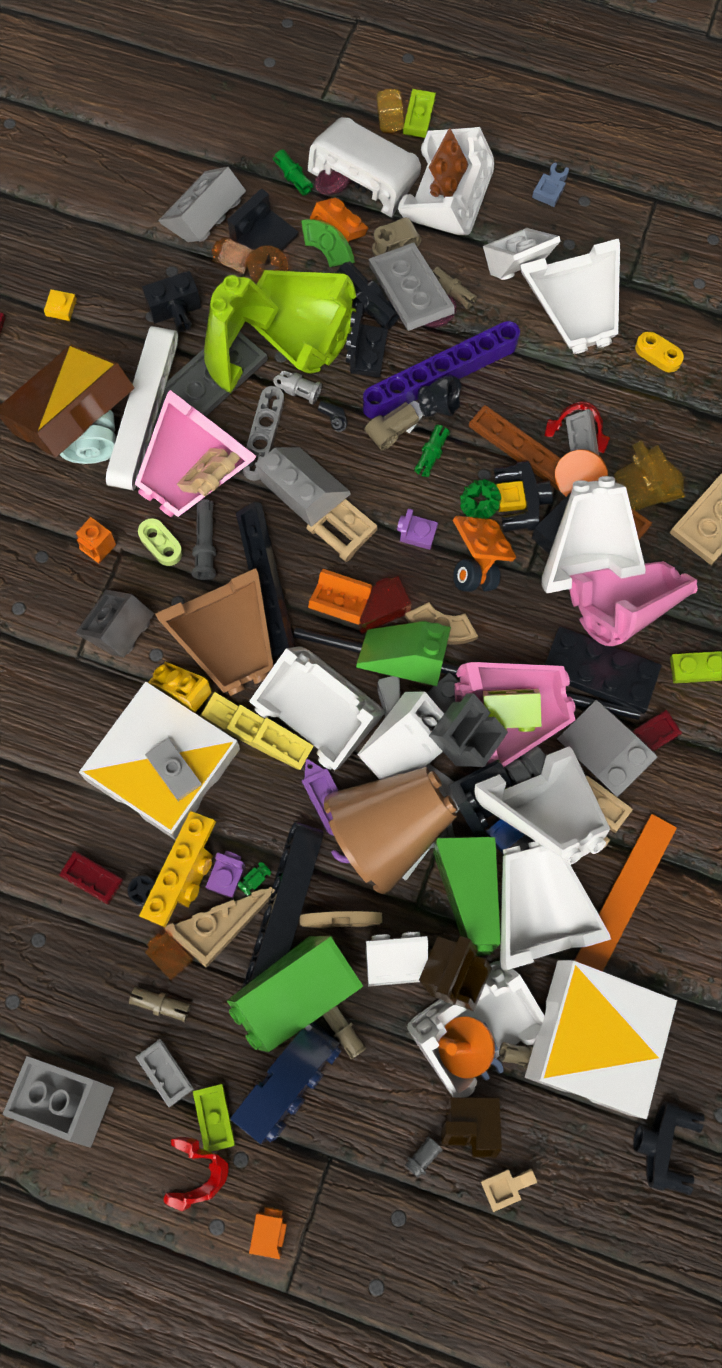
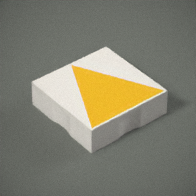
[525,960,677,1119]

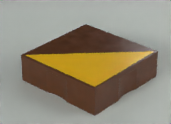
[0,344,134,458]

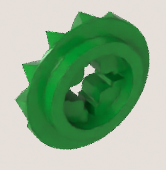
[460,479,501,519]

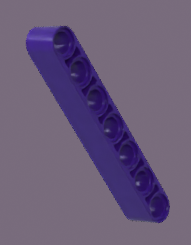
[363,321,520,419]

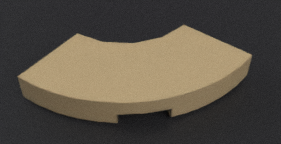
[405,602,478,645]
[300,911,382,928]

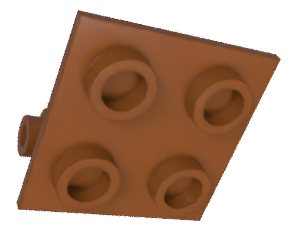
[428,128,469,198]

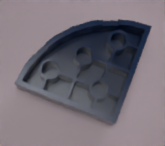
[230,1021,342,1144]

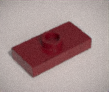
[631,710,682,752]
[59,851,124,905]

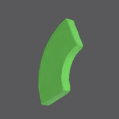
[301,219,355,267]

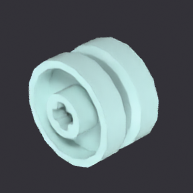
[60,410,116,464]

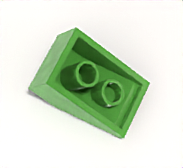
[356,621,451,686]

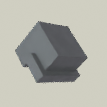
[429,693,508,767]

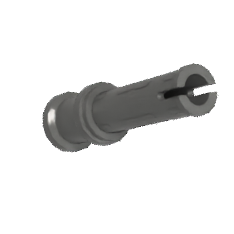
[192,499,216,580]

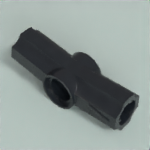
[335,261,400,329]

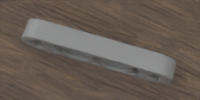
[242,386,284,481]

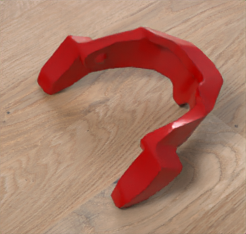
[545,401,610,453]
[164,1137,228,1211]

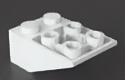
[357,692,444,779]
[365,932,428,987]

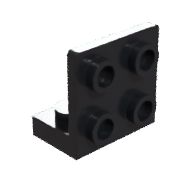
[227,188,298,265]
[346,302,388,378]
[448,760,513,837]

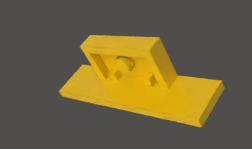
[139,811,216,928]

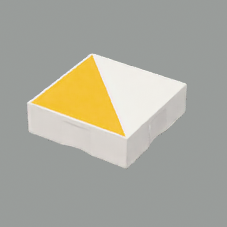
[79,682,240,840]

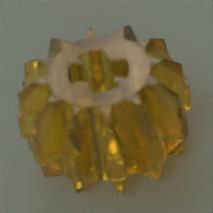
[377,88,404,133]

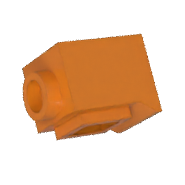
[76,517,116,564]
[249,1207,287,1259]

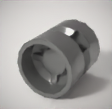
[504,746,546,786]

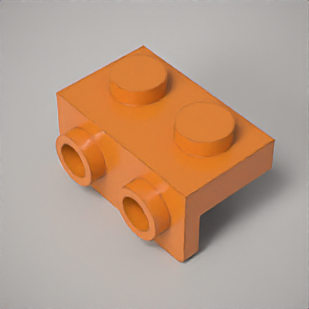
[310,197,368,243]
[308,569,372,625]

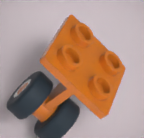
[453,516,516,592]

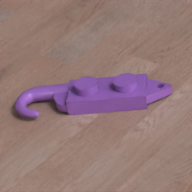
[302,759,350,863]

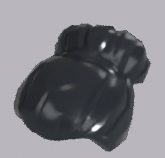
[417,375,462,417]

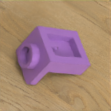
[397,508,438,550]
[206,851,246,899]

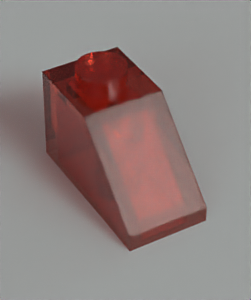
[359,576,411,634]

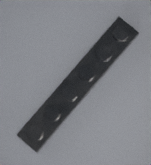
[236,502,296,660]

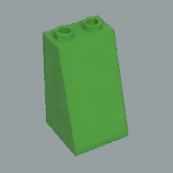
[433,837,501,956]
[227,936,363,1052]

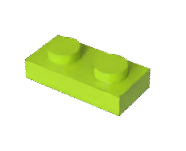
[403,89,436,138]
[670,651,722,683]
[193,1084,235,1152]

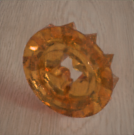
[248,245,288,284]

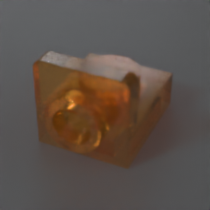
[211,237,253,274]
[145,932,193,981]

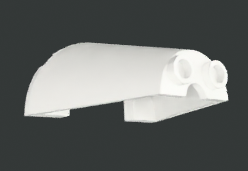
[520,239,620,354]
[542,476,646,593]
[475,746,610,865]
[500,841,611,970]

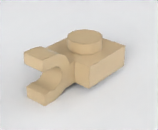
[481,1169,537,1212]

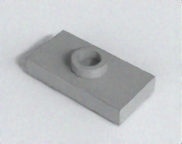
[565,409,599,455]
[145,738,202,802]
[136,1039,194,1108]

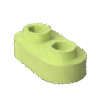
[138,519,182,566]

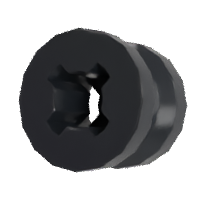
[127,875,155,907]

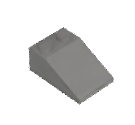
[557,700,658,798]
[2,1056,114,1148]

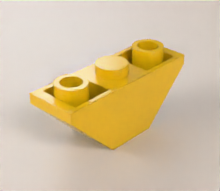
[148,662,212,713]

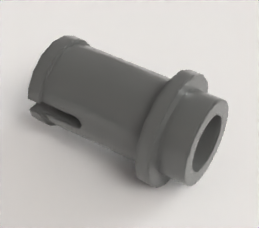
[405,1136,443,1178]

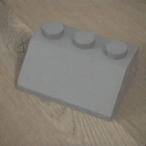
[158,167,246,242]
[255,447,351,527]

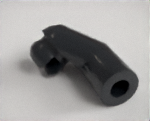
[318,400,348,432]

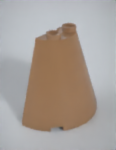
[155,568,273,696]
[324,767,457,894]

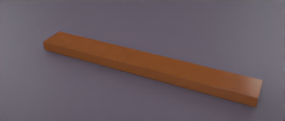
[468,405,652,540]

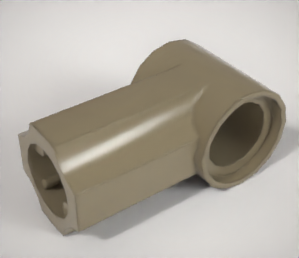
[365,402,419,451]

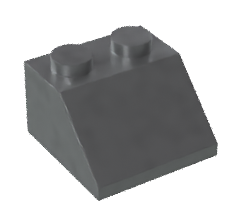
[76,590,154,658]

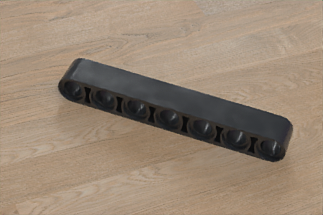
[242,821,323,988]

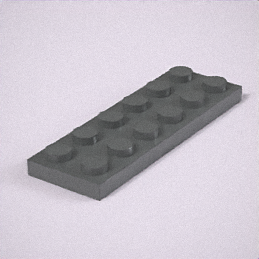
[147,331,268,449]

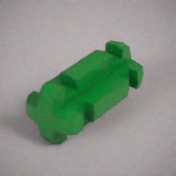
[237,862,271,895]

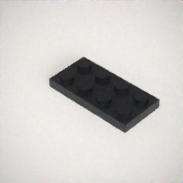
[545,626,662,714]

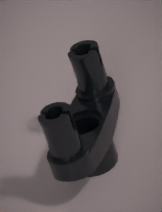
[494,460,553,533]
[633,1101,705,1195]

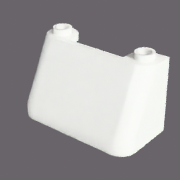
[308,117,421,218]
[398,127,494,235]
[249,647,385,770]
[407,961,545,1098]

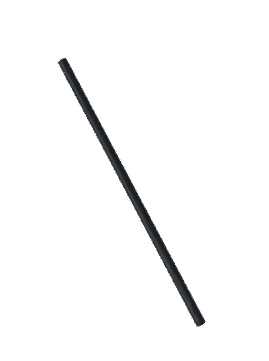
[293,627,641,720]

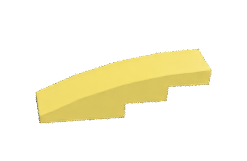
[200,692,313,770]

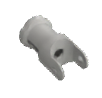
[273,371,322,404]

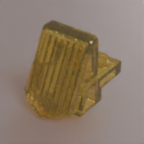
[614,440,686,510]

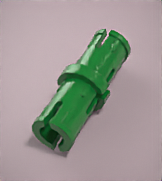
[273,149,313,196]
[414,425,450,477]

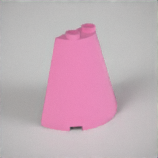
[135,390,256,517]
[569,561,697,646]
[455,662,575,767]

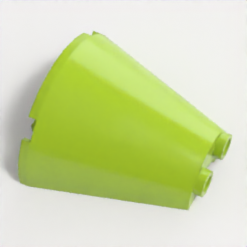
[251,270,356,373]
[204,275,279,393]

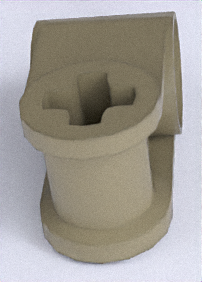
[372,217,421,256]

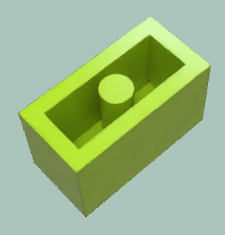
[483,689,542,732]

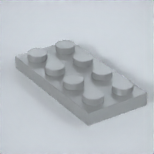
[369,242,455,331]

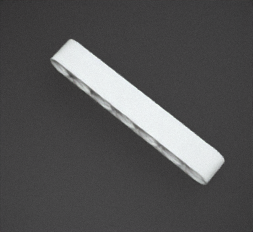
[106,326,178,490]

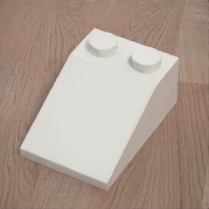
[483,228,560,280]

